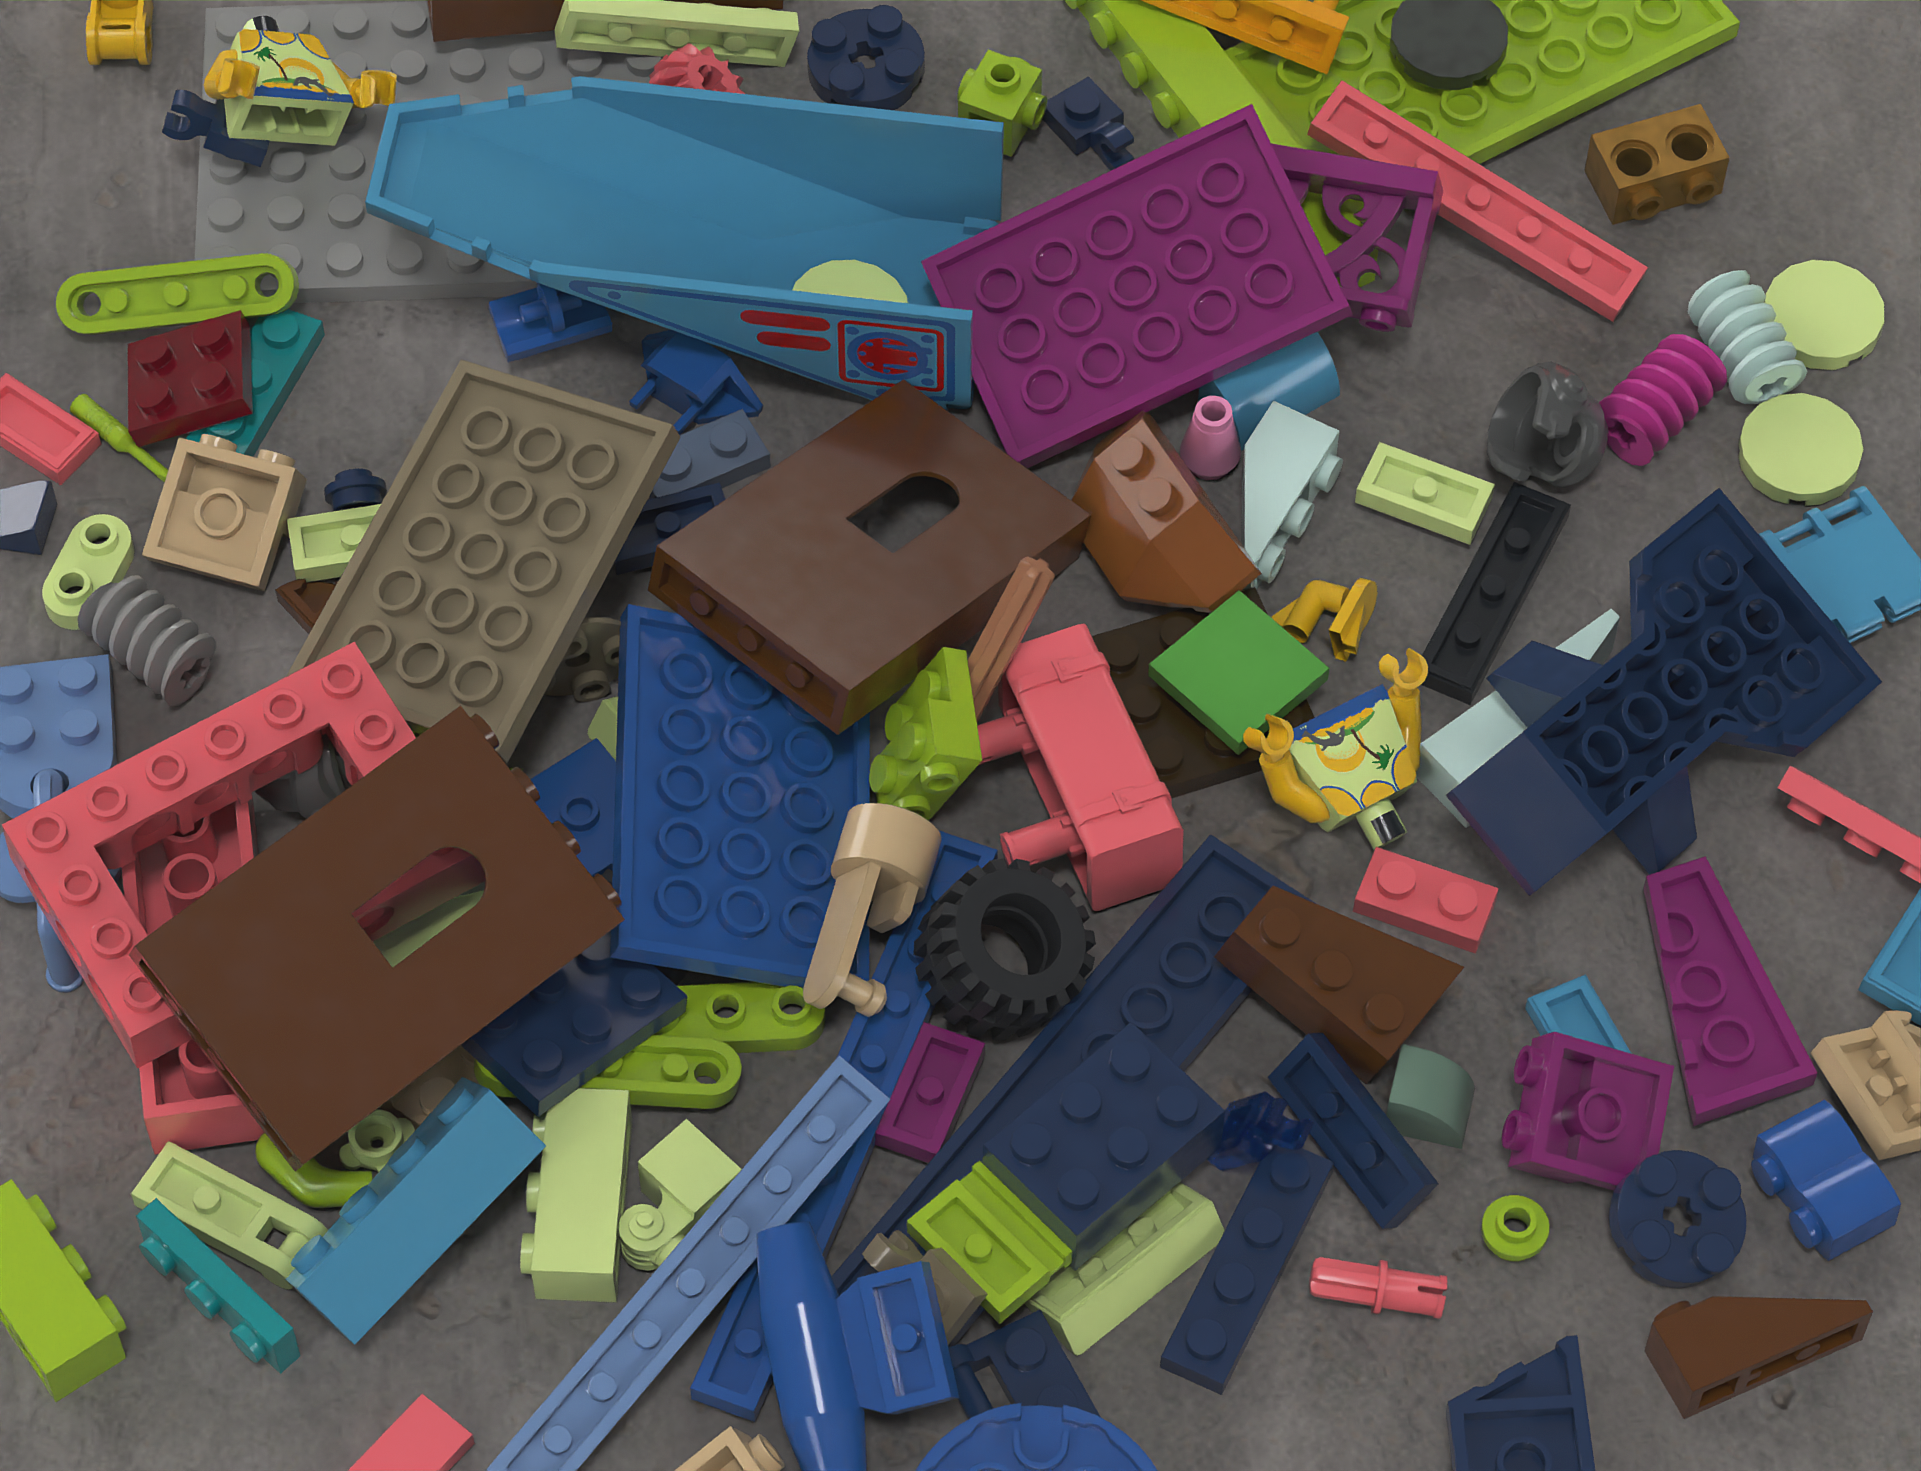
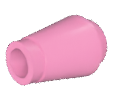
[1180,396,1241,480]

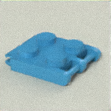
[1759,486,1921,643]

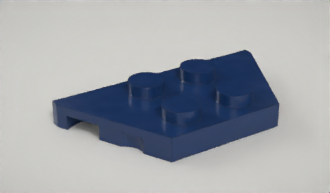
[1446,1335,1595,1471]

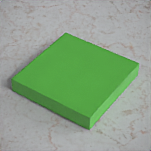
[1148,590,1330,755]

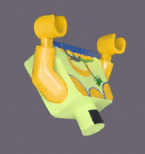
[204,15,397,146]
[1243,648,1428,850]

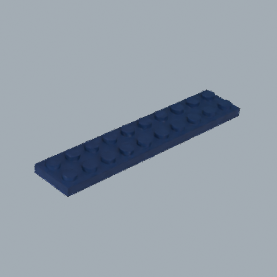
[832,834,1315,1348]

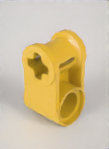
[86,0,154,65]

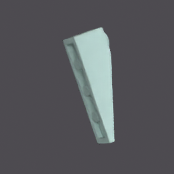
[1416,608,1620,828]

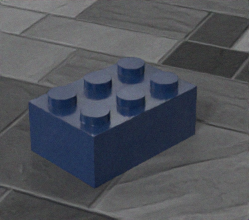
[983,1022,1225,1271]

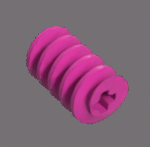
[1599,334,1728,466]

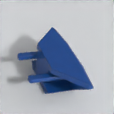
[629,330,763,435]

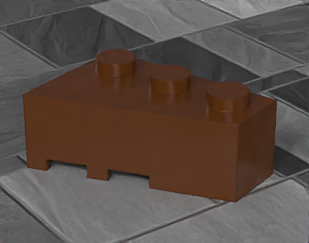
[1214,885,1464,1084]

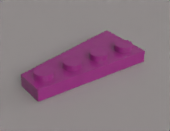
[1643,856,1817,1126]

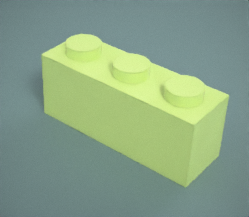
[520,1088,632,1302]

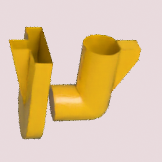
[1272,578,1377,661]

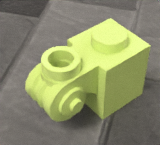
[618,1119,742,1271]

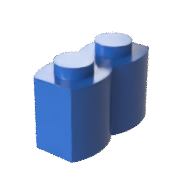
[1751,1099,1901,1261]

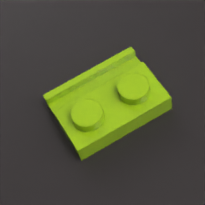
[907,1160,1073,1324]

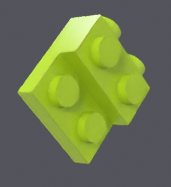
[869,647,982,821]

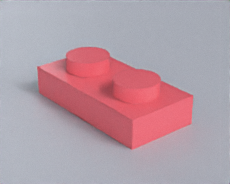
[1353,847,1499,954]

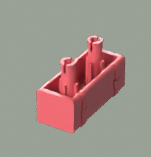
[977,624,1183,911]

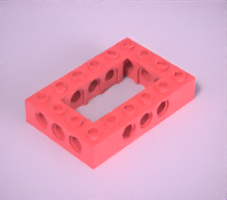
[2,642,485,1068]

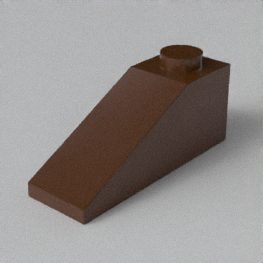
[1644,1296,1873,1419]

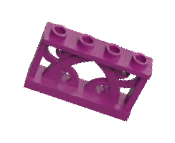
[1271,143,1444,332]

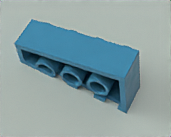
[285,1077,546,1345]

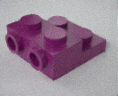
[1502,1032,1674,1191]

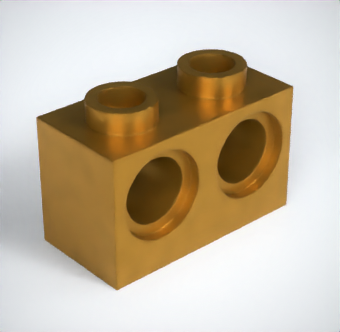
[1585,104,1730,225]

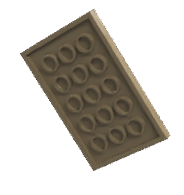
[286,359,680,763]

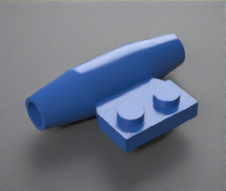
[756,1222,959,1471]

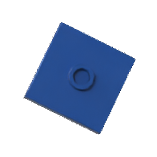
[530,738,616,877]

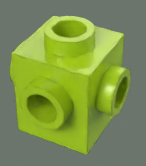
[957,49,1047,157]

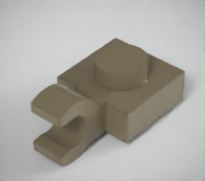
[862,1230,988,1345]

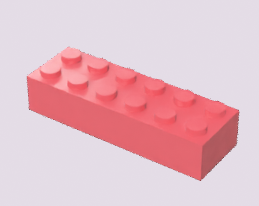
[122,796,265,1155]

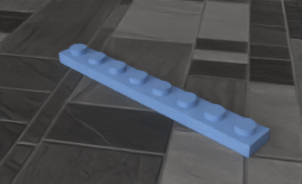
[485,1055,890,1471]

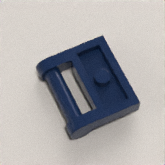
[949,1310,1101,1419]

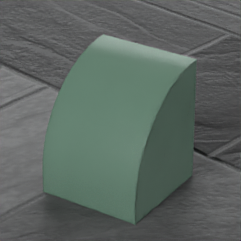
[1386,1044,1475,1149]

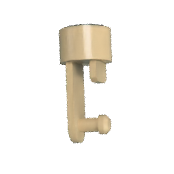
[803,803,942,1017]

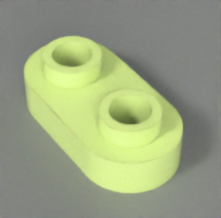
[42,514,134,630]

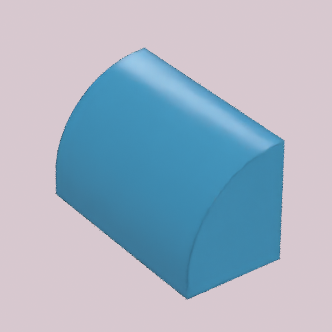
[1198,332,1340,451]

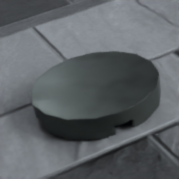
[1390,0,1508,90]

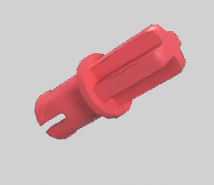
[1309,1257,1447,1319]

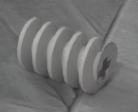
[78,575,216,706]

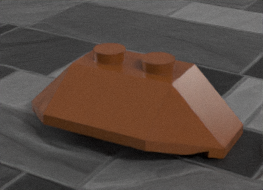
[1071,410,1262,613]

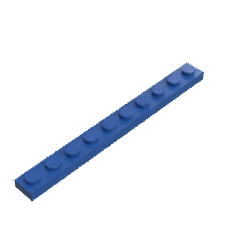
[690,831,998,1422]

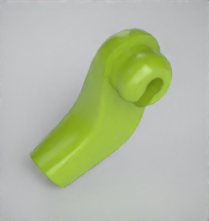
[255,1133,372,1208]

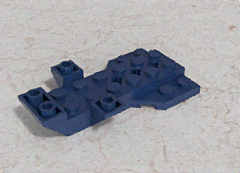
[1446,488,1882,896]

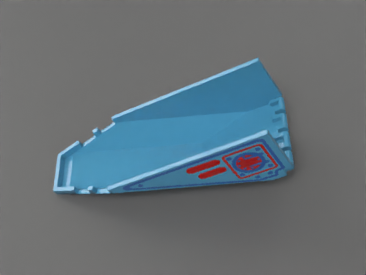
[365,76,1004,410]

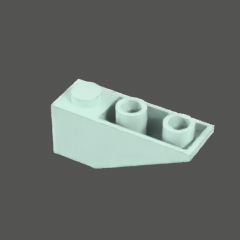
[1241,401,1343,591]

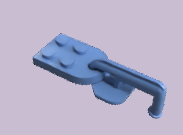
[0,654,122,993]

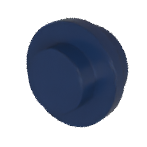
[324,468,387,511]

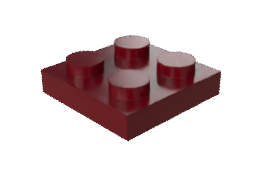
[128,310,253,447]

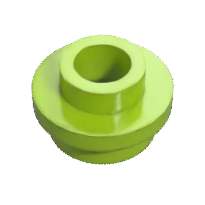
[1481,1195,1549,1262]

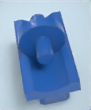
[489,283,612,362]

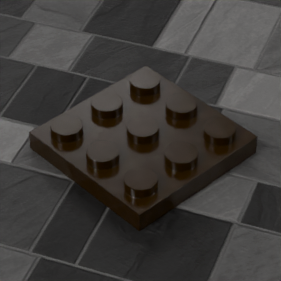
[1092,587,1315,798]

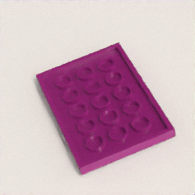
[921,104,1353,468]

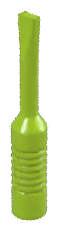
[69,394,168,482]

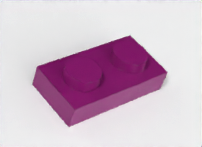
[875,1022,985,1163]

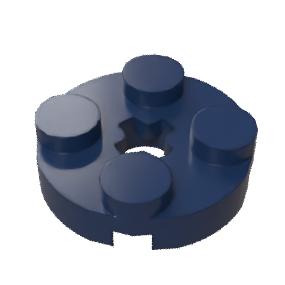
[807,5,925,110]
[1609,1150,1747,1288]

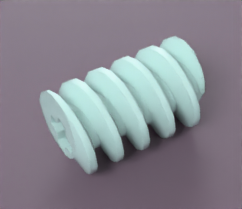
[1688,270,1807,404]

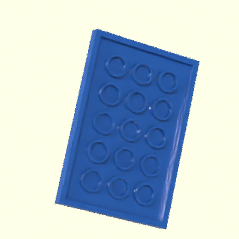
[610,604,870,988]

